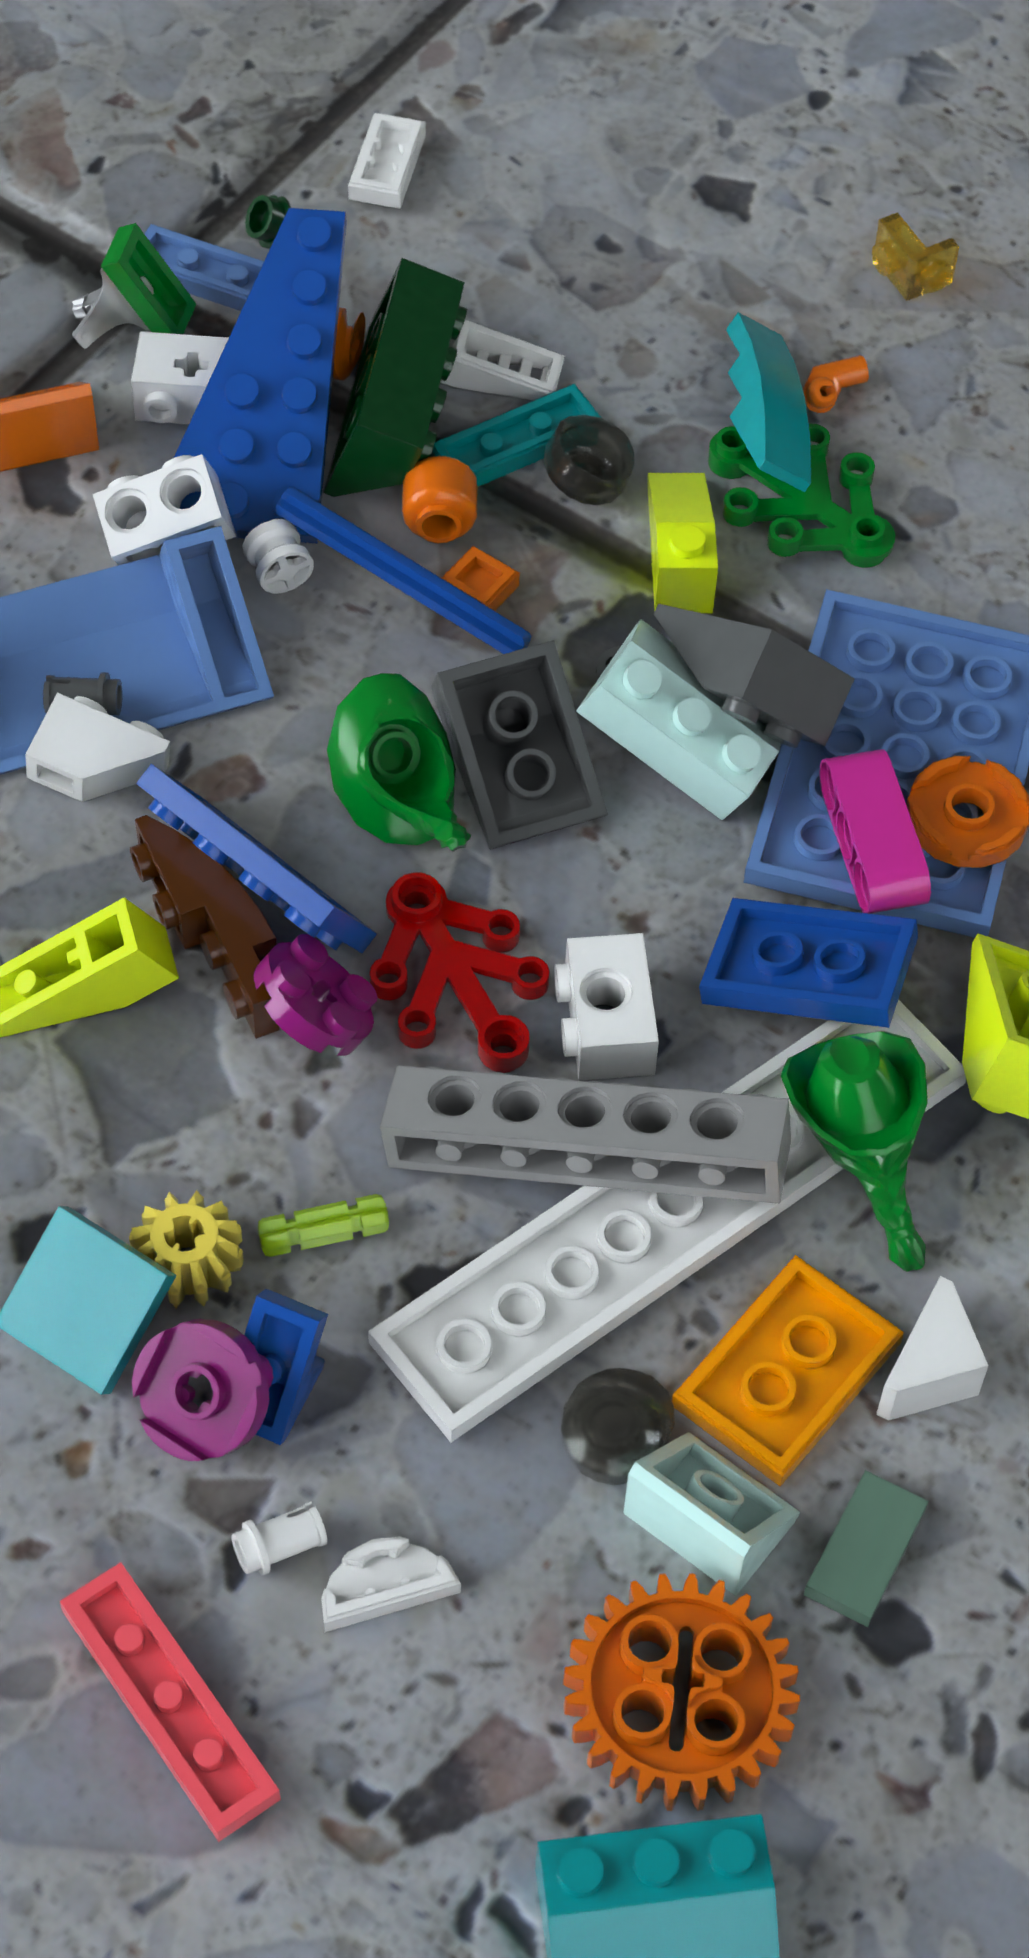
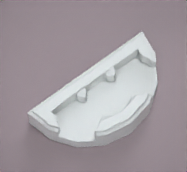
[321,1537,461,1633]

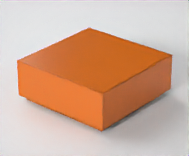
[442,546,520,611]

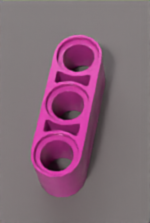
[820,749,931,914]

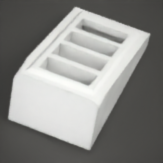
[440,320,565,400]

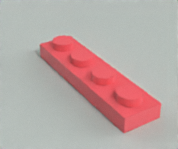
[60,1562,281,1842]

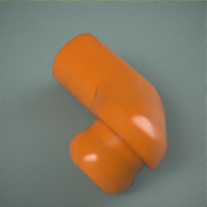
[802,355,869,413]

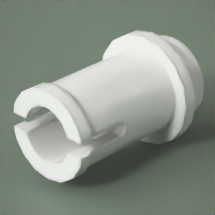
[232,1502,327,1575]

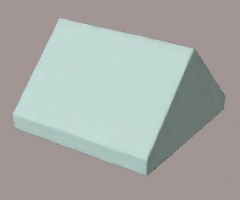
[623,1432,801,1596]

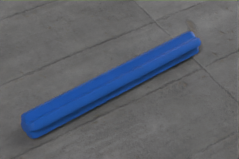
[276,487,532,654]

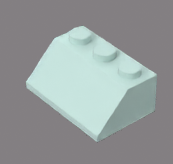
[576,619,781,820]

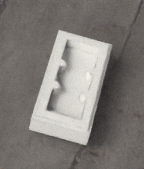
[348,113,426,209]

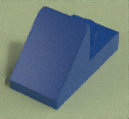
[244,1288,328,1445]

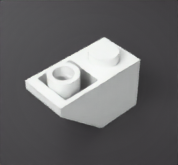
[25,692,170,802]

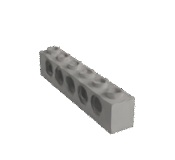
[380,1065,791,1204]

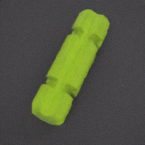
[257,1194,389,1257]

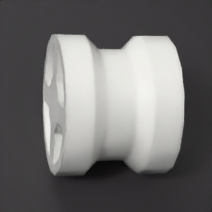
[242,519,314,594]

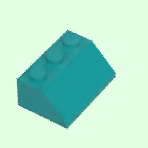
[535,1814,780,1958]

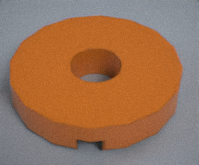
[906,756,1029,868]

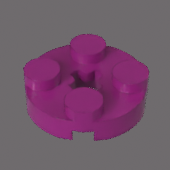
[254,934,378,1056]
[132,1318,273,1461]

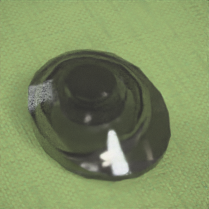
[544,415,635,506]
[561,1368,675,1485]

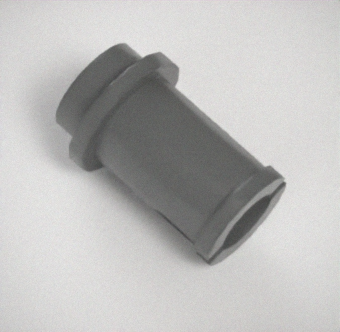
[43,672,123,715]

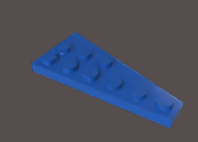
[174,208,347,544]

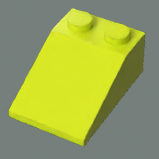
[962,933,1029,1119]

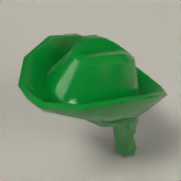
[327,673,471,852]
[781,1031,928,1272]

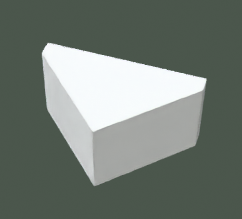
[876,1276,989,1421]

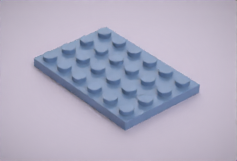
[743,589,1029,938]

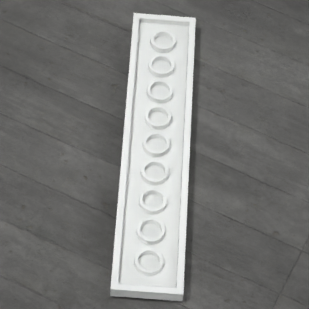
[368,999,966,1443]

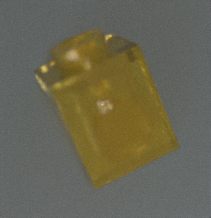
[872,212,959,301]

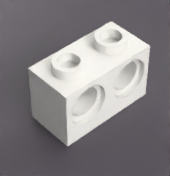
[92,454,236,565]

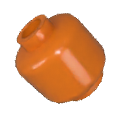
[402,456,478,543]

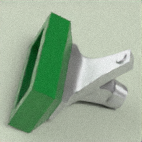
[72,223,197,349]

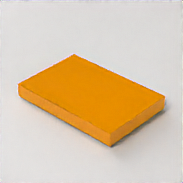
[671,1255,904,1487]

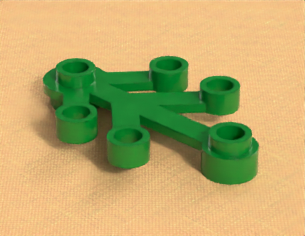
[708,424,895,568]

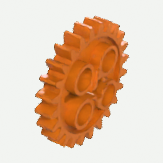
[563,1573,800,1811]

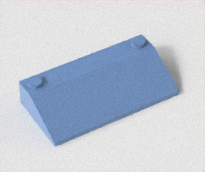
[0,526,274,775]

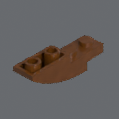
[130,815,279,1039]

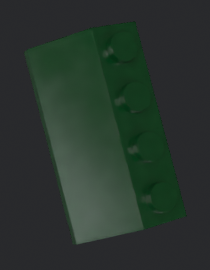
[323,258,467,497]

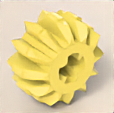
[129,1190,244,1308]

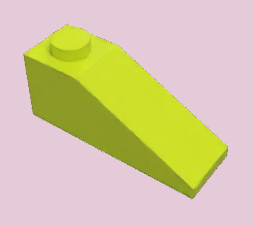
[647,473,718,613]
[0,897,179,1038]

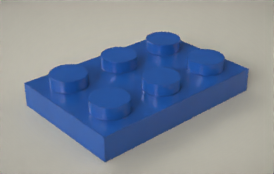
[699,898,918,1028]

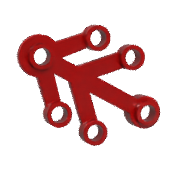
[369,872,550,1073]

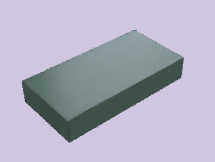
[804,1470,929,1627]

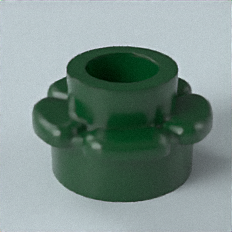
[245,195,291,248]

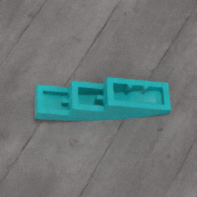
[726,312,811,492]

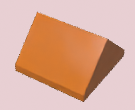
[0,382,100,472]

